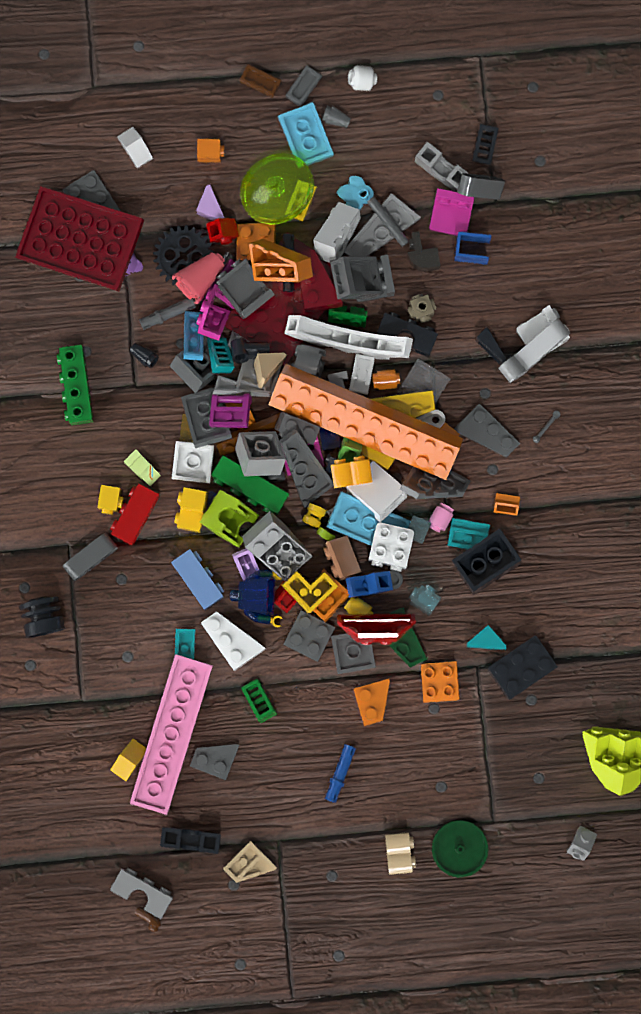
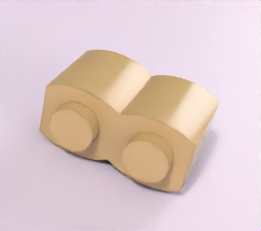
[385,832,416,874]

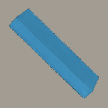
[183,311,204,361]

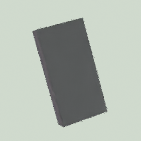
[285,65,322,107]

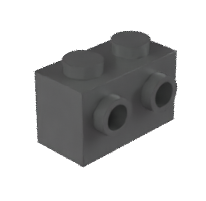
[274,411,320,445]

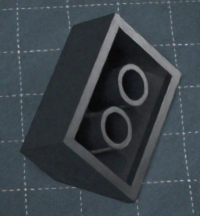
[452,529,522,596]

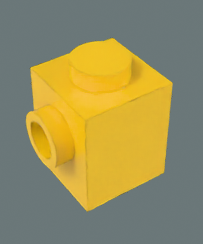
[97,485,124,515]

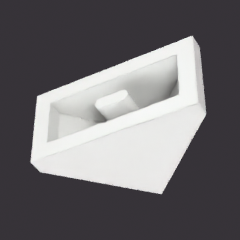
[117,127,153,169]

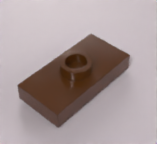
[239,64,281,98]

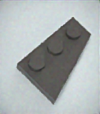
[454,403,520,458]

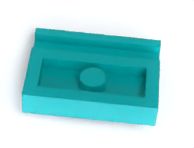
[447,518,490,550]

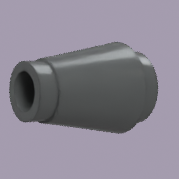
[322,106,351,128]

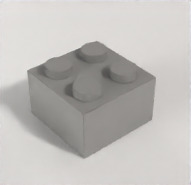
[235,431,286,476]

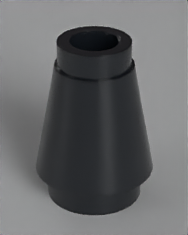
[130,343,159,368]

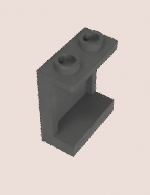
[215,259,275,319]

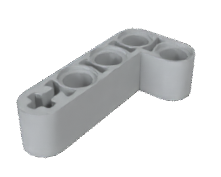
[498,318,570,383]

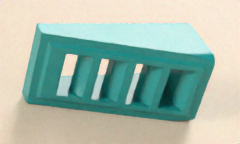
[207,338,234,373]

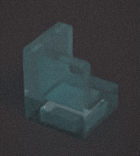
[408,515,431,544]

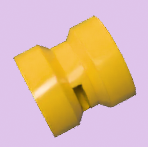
[302,503,326,528]

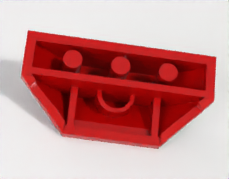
[337,614,416,645]

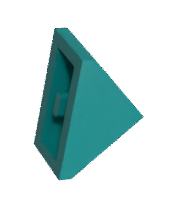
[466,625,506,650]

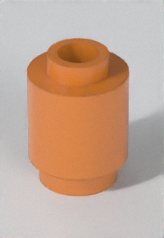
[372,369,400,390]

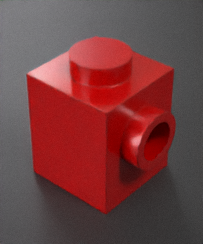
[206,218,239,245]

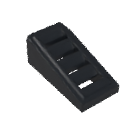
[472,124,499,165]
[476,327,507,366]

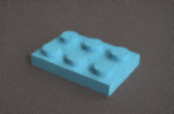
[278,103,334,169]

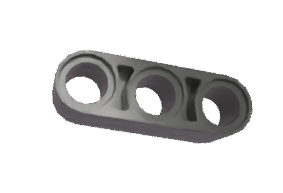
[457,173,505,199]
[63,532,118,581]

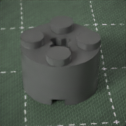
[291,344,326,378]

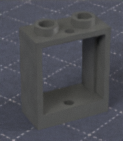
[330,257,384,299]

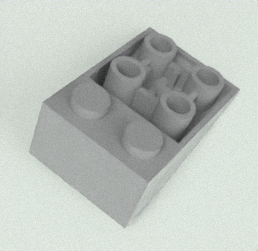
[242,511,312,581]

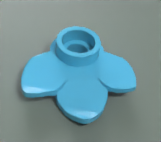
[337,176,374,210]

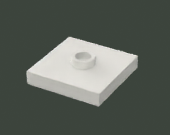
[172,441,214,483]

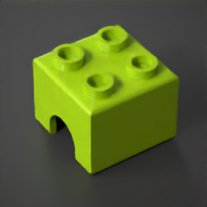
[200,490,259,548]

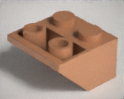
[324,536,361,581]

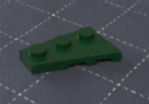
[389,607,428,668]

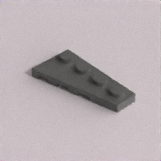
[279,429,334,508]

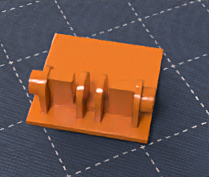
[421,661,460,703]

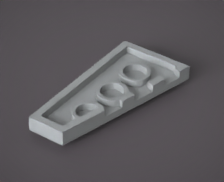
[344,194,421,257]

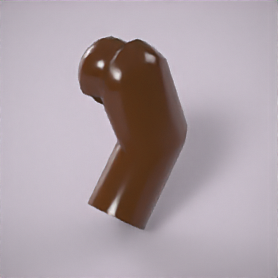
[135,907,161,932]

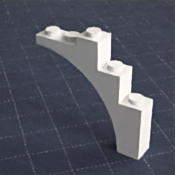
[285,315,413,359]

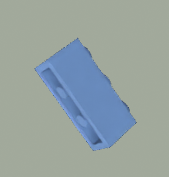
[171,549,225,610]

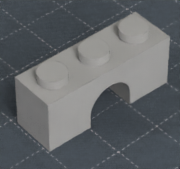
[415,142,469,192]
[110,867,173,919]

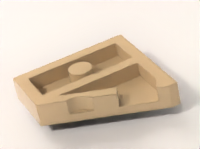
[223,841,277,883]

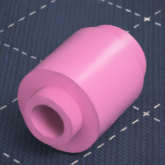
[428,503,454,533]

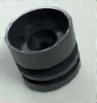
[19,596,66,638]

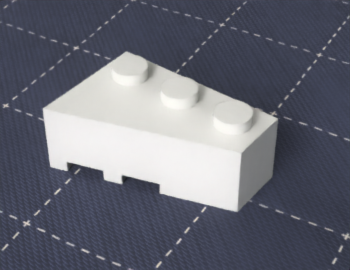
[313,202,361,263]
[201,612,266,671]

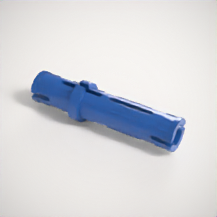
[324,744,356,803]

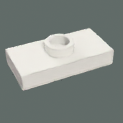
[349,354,375,395]

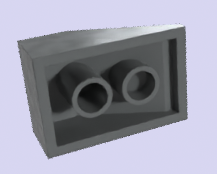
[170,334,232,393]

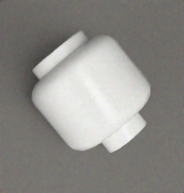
[348,65,377,91]

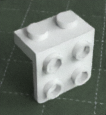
[517,305,570,352]
[368,522,414,572]

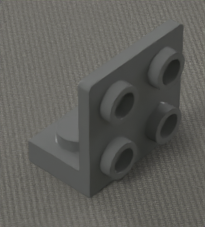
[351,255,395,302]

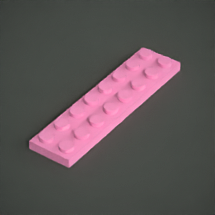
[130,654,213,815]

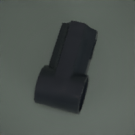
[230,338,270,364]

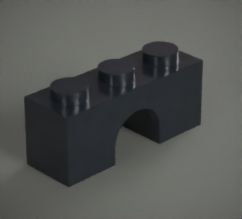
[377,312,438,358]
[160,826,222,854]

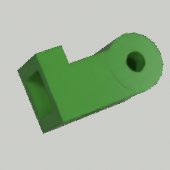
[338,437,362,462]

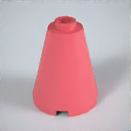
[172,253,225,304]

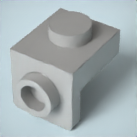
[567,826,597,861]

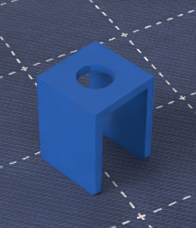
[454,232,491,264]

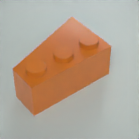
[249,239,313,282]

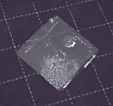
[397,358,450,403]

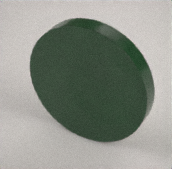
[432,821,488,878]

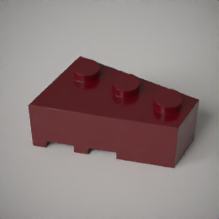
[298,250,343,313]

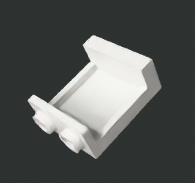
[346,461,407,522]

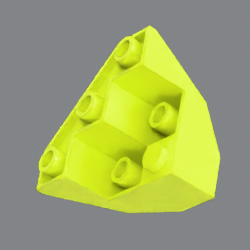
[583,727,641,796]

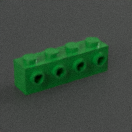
[56,345,94,426]
[211,456,289,516]

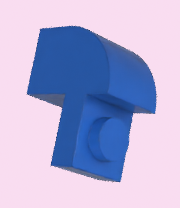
[346,571,393,598]

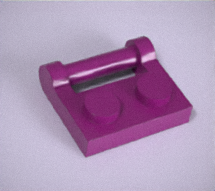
[209,394,252,428]

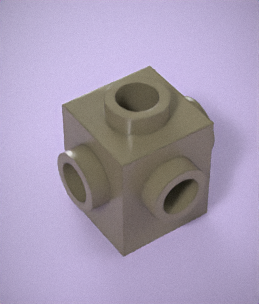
[407,294,436,323]

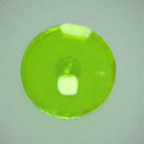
[240,153,314,225]

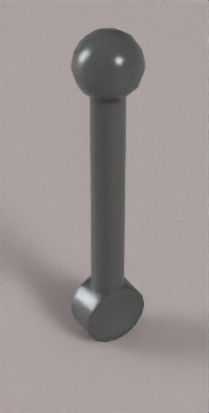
[533,411,560,443]

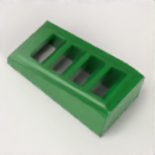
[241,678,277,723]

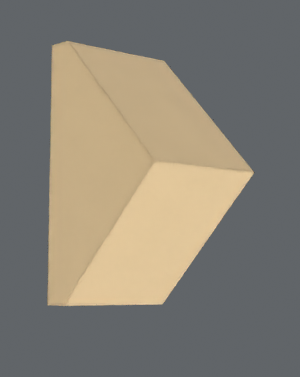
[254,353,287,389]

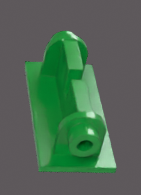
[328,306,367,327]

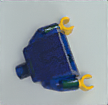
[230,570,282,627]

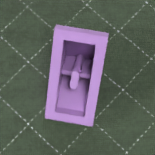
[196,184,224,221]
[232,548,260,584]

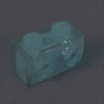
[409,585,441,616]

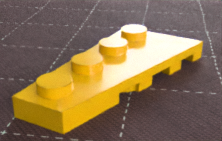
[371,391,436,418]

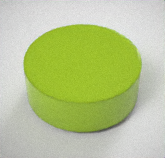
[316,526,335,541]

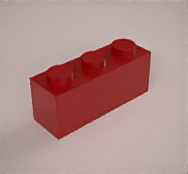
[110,483,160,546]

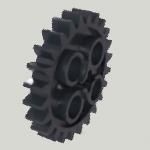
[153,225,214,286]

